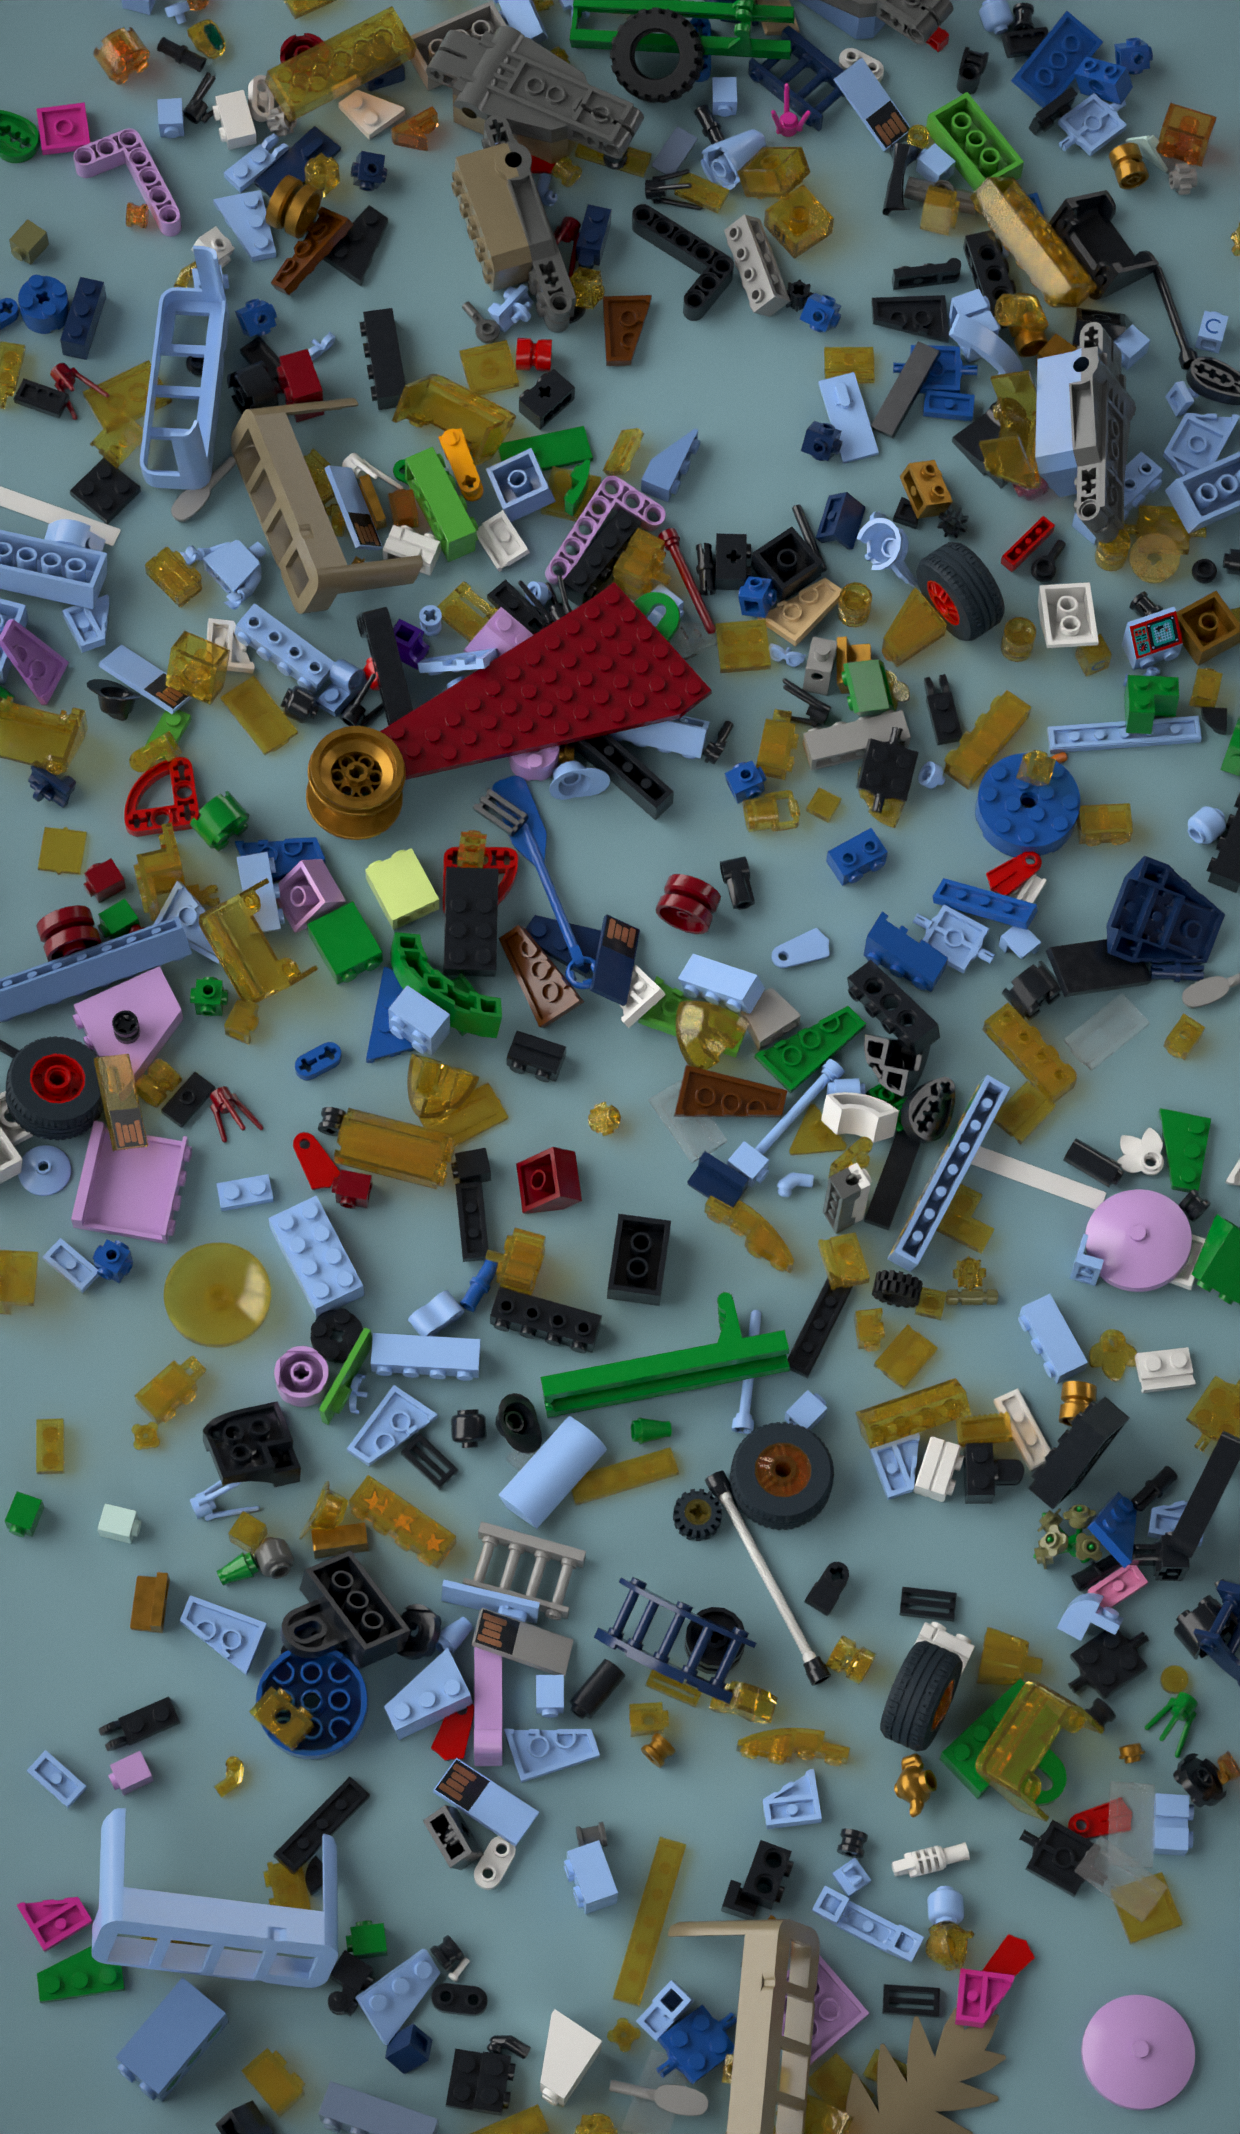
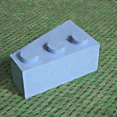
[384,1648,474,1740]

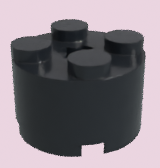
[227,360,281,415]
[1002,961,1061,1021]
[1174,1595,1237,1660]

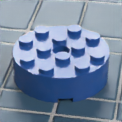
[975,753,1080,859]
[256,1650,368,1760]

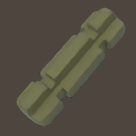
[946,1289,999,1305]

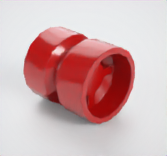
[516,338,552,372]

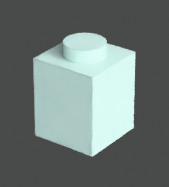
[98,1504,141,1544]

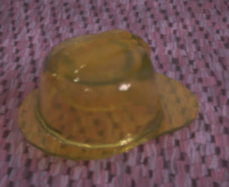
[299,1481,348,1540]

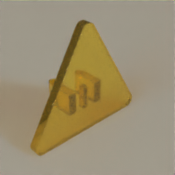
[789,1104,847,1156]

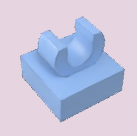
[1165,381,1199,417]
[832,1858,871,1898]

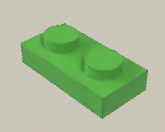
[144,710,192,760]

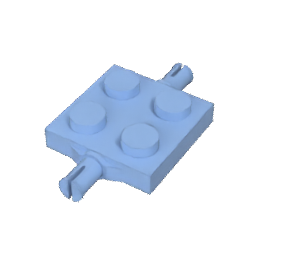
[1058,93,1127,156]
[913,905,995,974]

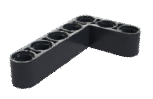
[632,204,734,321]
[356,607,413,726]
[1167,1430,1240,1558]

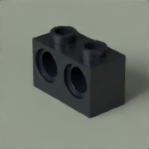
[740,1840,794,1910]

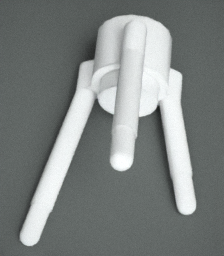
[342,453,403,491]

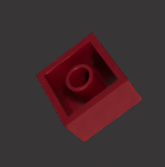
[276,348,325,423]

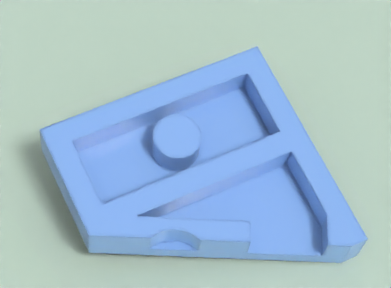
[62,594,110,653]
[869,1432,920,1500]

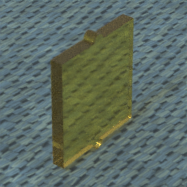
[38,827,87,875]

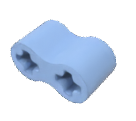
[408,1290,464,1336]

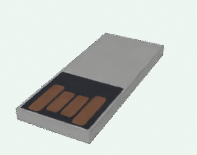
[471,1608,574,1676]

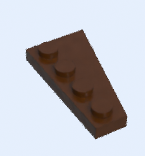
[271,206,353,295]
[498,925,584,1028]
[674,1065,788,1117]

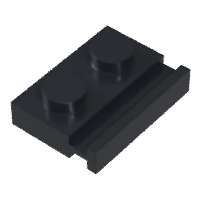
[1028,87,1078,135]

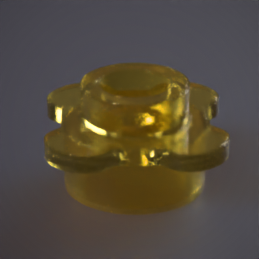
[131,1422,160,1450]
[607,2018,641,2052]

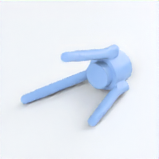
[189,1480,260,1522]

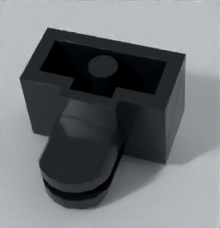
[963,1443,1024,1504]
[1129,1531,1190,1581]

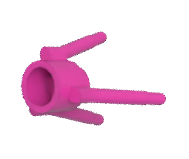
[771,83,811,137]

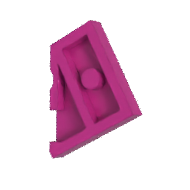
[17,1897,93,1952]
[955,1968,1015,2028]

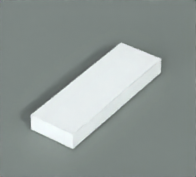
[993,1388,1051,1472]

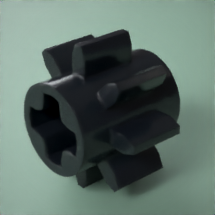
[786,279,814,312]
[937,506,969,538]

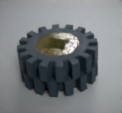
[673,1489,722,1541]

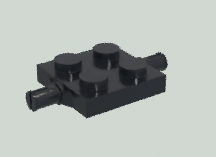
[856,727,919,814]
[1068,1629,1149,1700]
[1019,1819,1108,1897]

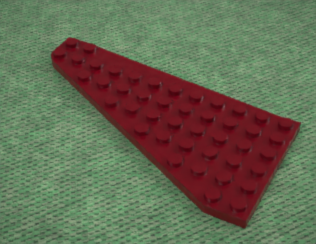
[380,582,712,780]

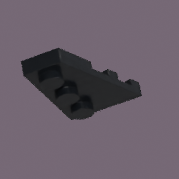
[323,205,388,286]
[871,295,949,343]

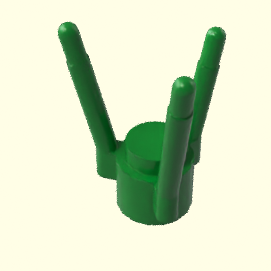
[1144,1692,1198,1758]

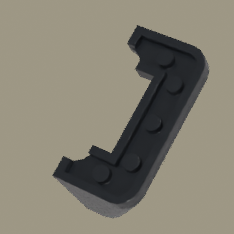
[1046,190,1159,300]

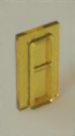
[220,676,298,755]
[419,1083,508,1154]

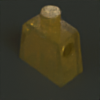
[976,1627,1043,1685]

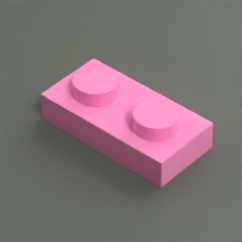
[1087,1565,1148,1608]

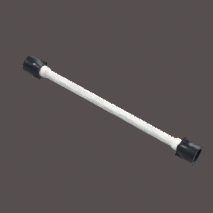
[705,1470,831,1686]

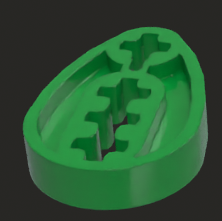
[0,110,40,163]

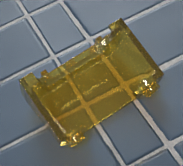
[0,696,88,775]

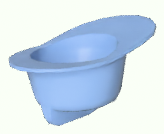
[549,761,610,800]

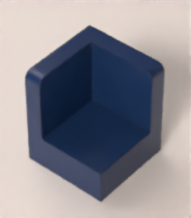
[385,2023,433,2074]

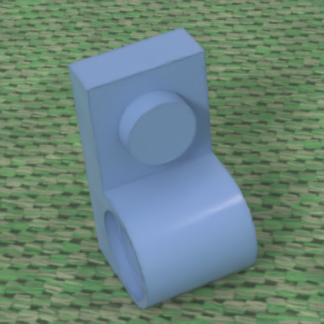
[316,659,367,717]

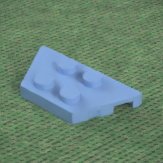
[1163,413,1240,477]

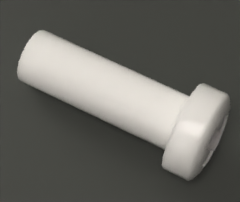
[448,1957,470,1982]

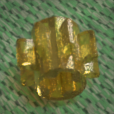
[588,1102,621,1136]
[953,1256,986,1291]

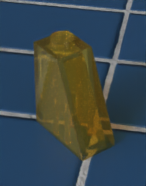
[882,588,947,667]

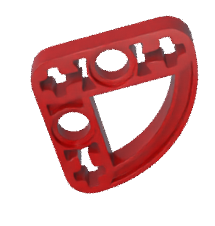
[124,757,200,837]
[443,847,518,915]

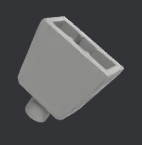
[803,637,837,696]
[740,988,801,1051]

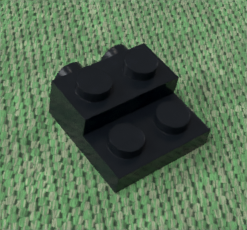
[446,2048,516,2116]

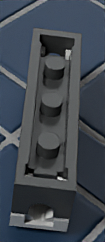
[823,1163,872,1234]

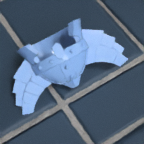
[857,511,918,588]

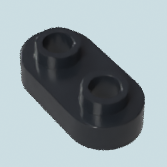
[431,1983,488,2016]

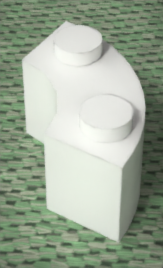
[821,1092,899,1143]

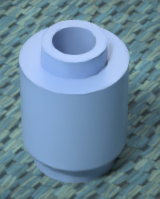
[827,1078,865,1095]

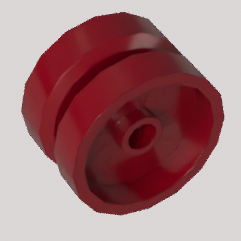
[656,874,721,934]
[36,905,102,962]

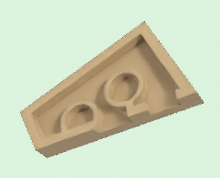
[757,578,845,647]

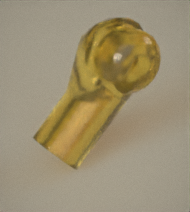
[174,261,197,288]
[214,1756,244,1798]

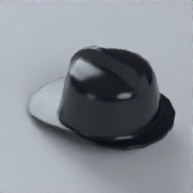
[86,679,141,721]
[495,1393,542,1454]

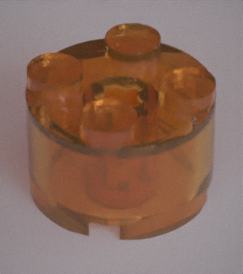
[93,27,150,85]

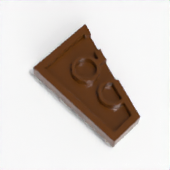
[603,295,652,366]

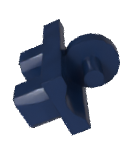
[28,761,76,808]

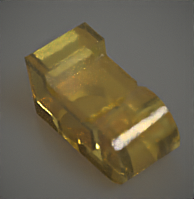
[129,731,183,772]

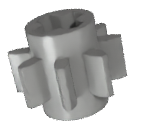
[267,105,297,137]
[1169,163,1197,195]

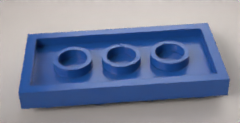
[1011,11,1103,108]

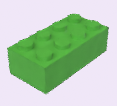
[926,92,1024,200]
[405,447,479,562]

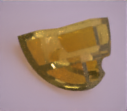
[675,1001,749,1070]
[407,1054,479,1119]

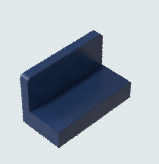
[816,492,865,550]
[687,1151,749,1211]

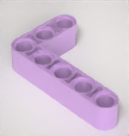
[73,128,182,237]
[545,476,666,585]
[474,1647,502,1766]

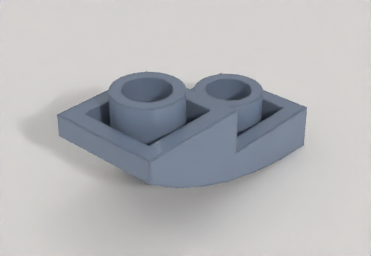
[651,126,698,179]

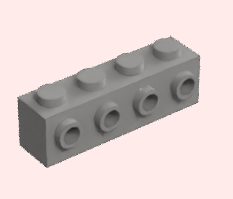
[724,214,790,317]
[803,710,911,771]

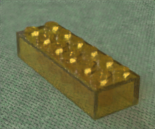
[265,6,417,122]
[969,177,1097,308]

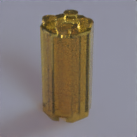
[334,1108,455,1189]

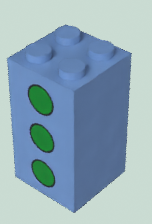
[115,1977,229,2102]

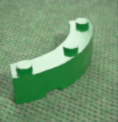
[390,932,502,1039]

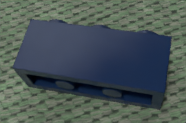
[60,277,106,360]

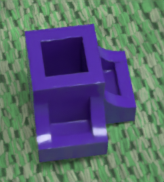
[393,619,430,670]

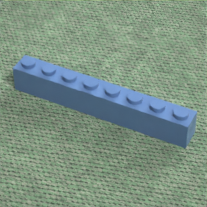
[0,916,192,1022]

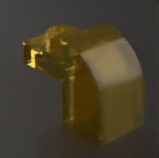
[709,1681,778,1724]

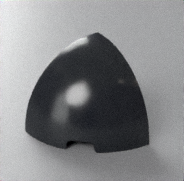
[864,1034,931,1096]

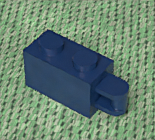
[576,204,612,275]

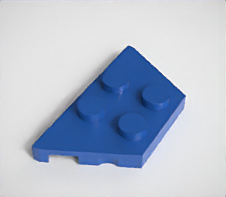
[366,967,415,1063]

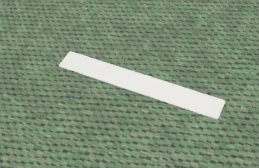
[0,486,121,546]
[971,1146,1106,1210]

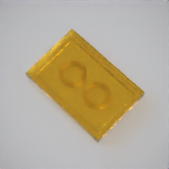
[83,360,172,434]

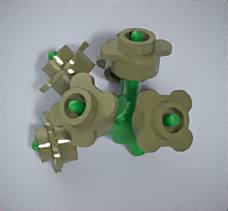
[1033,1504,1102,1570]

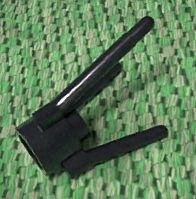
[183,72,216,124]
[645,169,703,210]
[518,575,572,624]
[340,673,384,726]
[778,678,831,728]

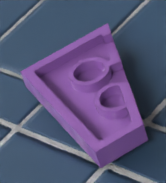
[0,619,69,705]

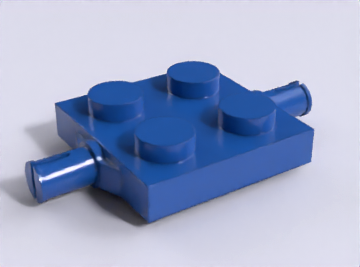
[893,345,978,394]
[656,2004,737,2085]

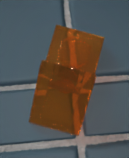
[391,106,438,151]

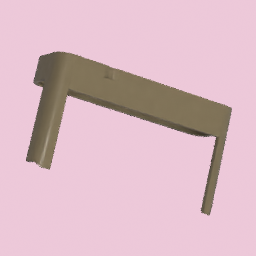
[231,398,423,614]
[668,1919,820,2134]

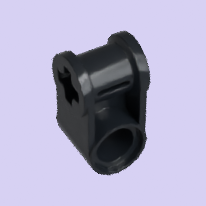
[956,47,989,95]
[804,1562,849,1617]

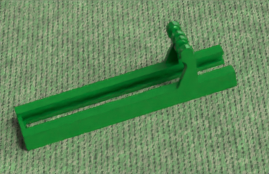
[569,0,795,60]
[540,1292,790,1418]

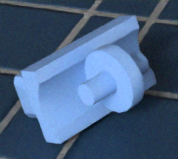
[488,284,533,332]

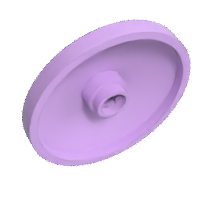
[1085,1189,1192,1292]
[1081,1995,1195,2110]

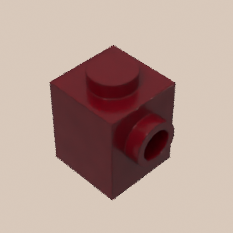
[83,858,126,903]
[332,1170,373,1209]

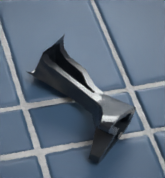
[882,143,923,216]

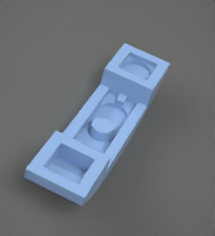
[949,314,1024,391]
[812,1886,924,1963]

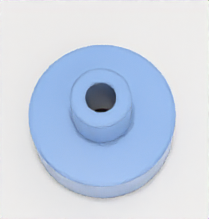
[164,0,190,24]
[525,581,552,607]
[918,761,945,789]

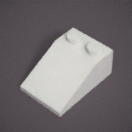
[1038,582,1099,648]

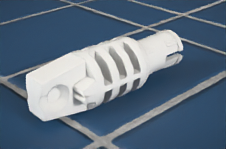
[892,1842,970,1878]

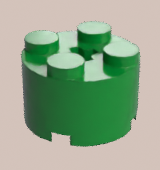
[190,791,249,852]

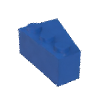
[863,911,948,992]

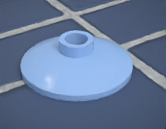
[18,1145,71,1196]

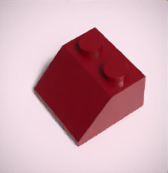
[516,1147,582,1214]

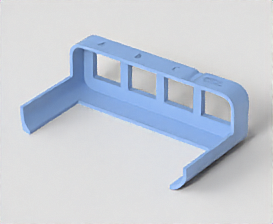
[140,245,230,490]
[92,1808,338,1988]

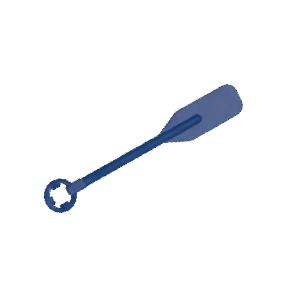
[492,776,596,990]

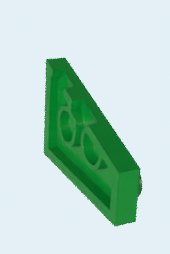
[1158,1108,1211,1193]
[37,1935,125,2003]

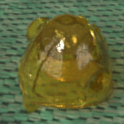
[925,1923,974,1971]

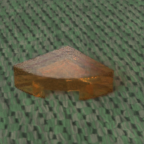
[1217,1751,1240,1785]

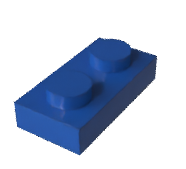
[923,390,975,421]

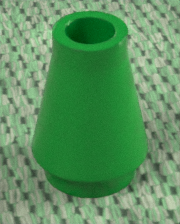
[631,1417,672,1444]
[217,1552,259,1586]

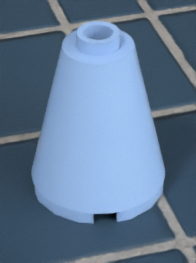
[701,129,766,190]

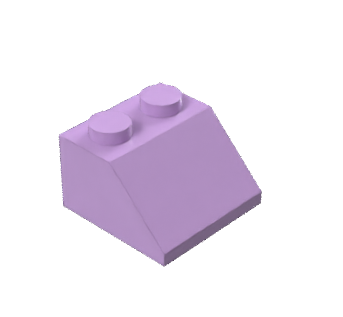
[463,607,533,657]
[276,859,346,932]

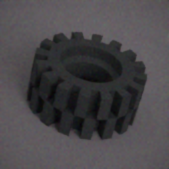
[872,1270,923,1308]

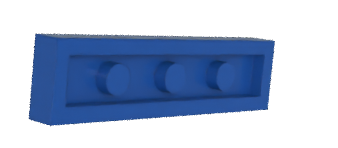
[932,878,1038,930]

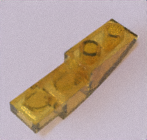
[704,1196,794,1273]
[736,1728,850,1766]

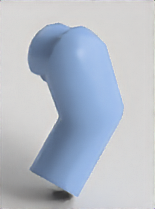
[777,1172,814,1197]

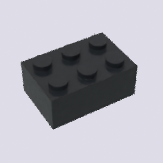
[607,1213,671,1306]

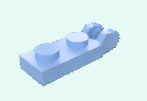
[224,133,289,193]

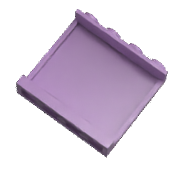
[71,1121,192,1244]

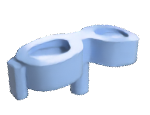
[308,332,335,361]
[768,643,806,667]
[349,1374,368,1414]

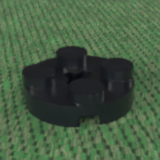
[310,1308,363,1364]
[397,1604,442,1660]
[1173,1753,1227,1808]

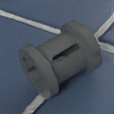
[576,1822,608,1847]

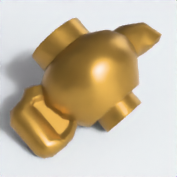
[894,1753,937,1818]

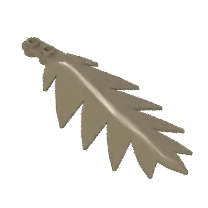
[830,2008,1006,2134]

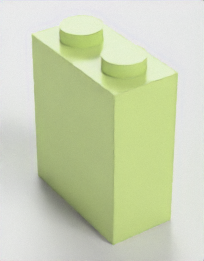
[365,848,440,930]

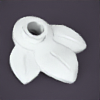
[1117,1128,1164,1175]

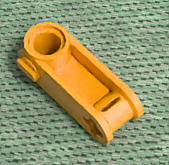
[438,428,484,502]

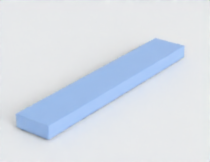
[1047,716,1202,753]

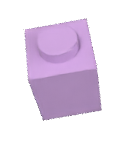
[108,1751,154,1796]

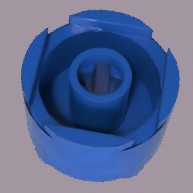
[18,274,70,334]

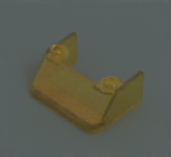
[979,370,1041,490]
[392,374,516,466]
[199,878,318,1005]
[976,1680,1105,1822]

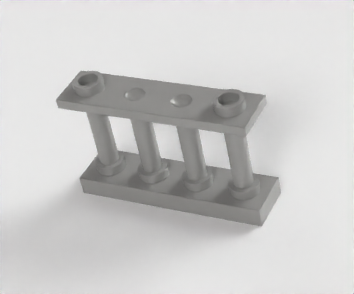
[462,1521,586,1620]

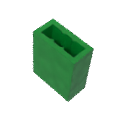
[307,901,383,985]

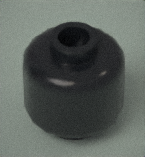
[280,686,320,723]
[451,1409,487,1448]

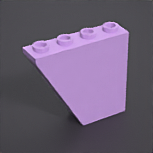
[72,966,183,1102]

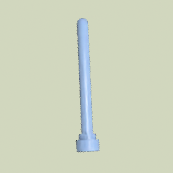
[755,1059,845,1155]
[732,1310,761,1434]

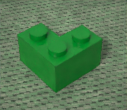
[1124,675,1179,734]

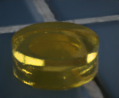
[1160,1665,1188,1694]

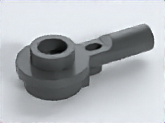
[462,301,500,343]

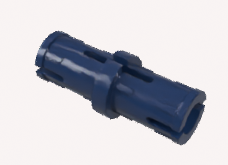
[1150,962,1204,983]

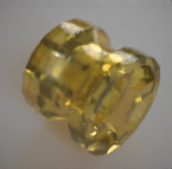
[551,156,582,188]

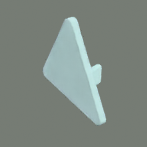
[1125,135,1168,173]

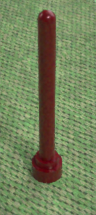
[658,528,716,635]

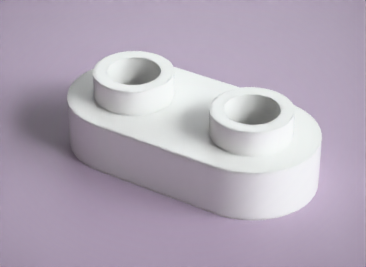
[839,48,884,82]
[248,75,274,122]
[474,1836,516,1890]

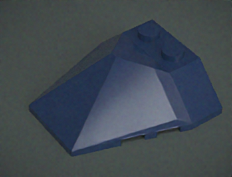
[1106,856,1225,963]

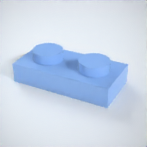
[216,1174,274,1211]
[42,1238,99,1293]
[27,1750,87,1809]

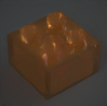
[1156,103,1217,167]

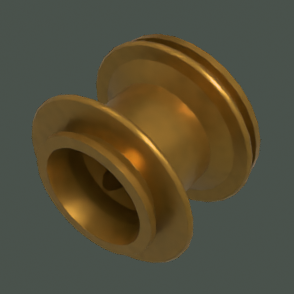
[306,726,406,840]

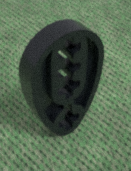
[1186,357,1240,405]
[901,1076,955,1144]

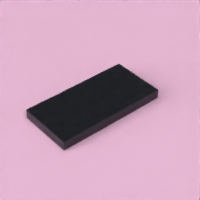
[1046,939,1152,997]

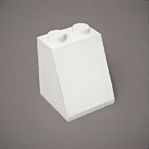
[540,2009,602,2107]

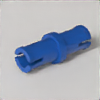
[460,1259,500,1312]

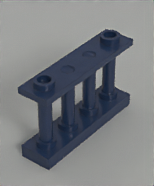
[748,25,845,132]

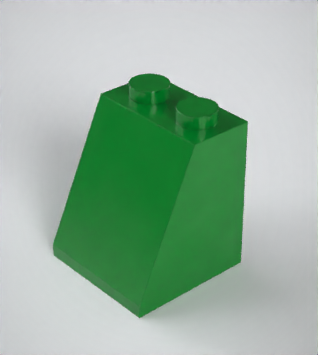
[1192,1214,1240,1305]

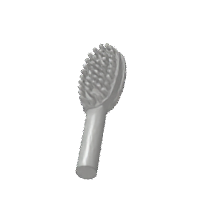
[171,456,236,522]
[1182,973,1240,1008]
[609,2080,708,2116]

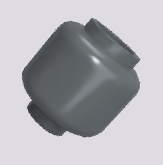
[254,1537,294,1579]

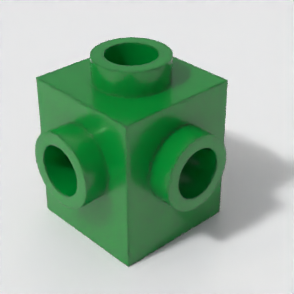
[190,977,228,1016]

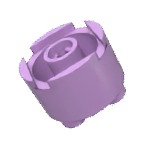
[508,746,559,781]
[274,1346,330,1407]

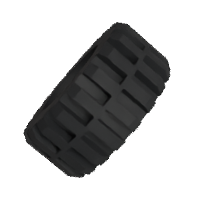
[610,7,704,103]

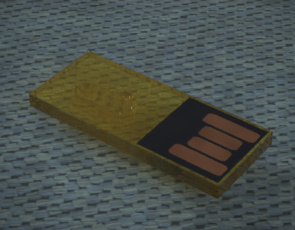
[93,1054,148,1151]

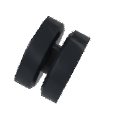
[685,1607,745,1674]

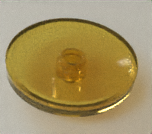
[164,1242,271,1348]

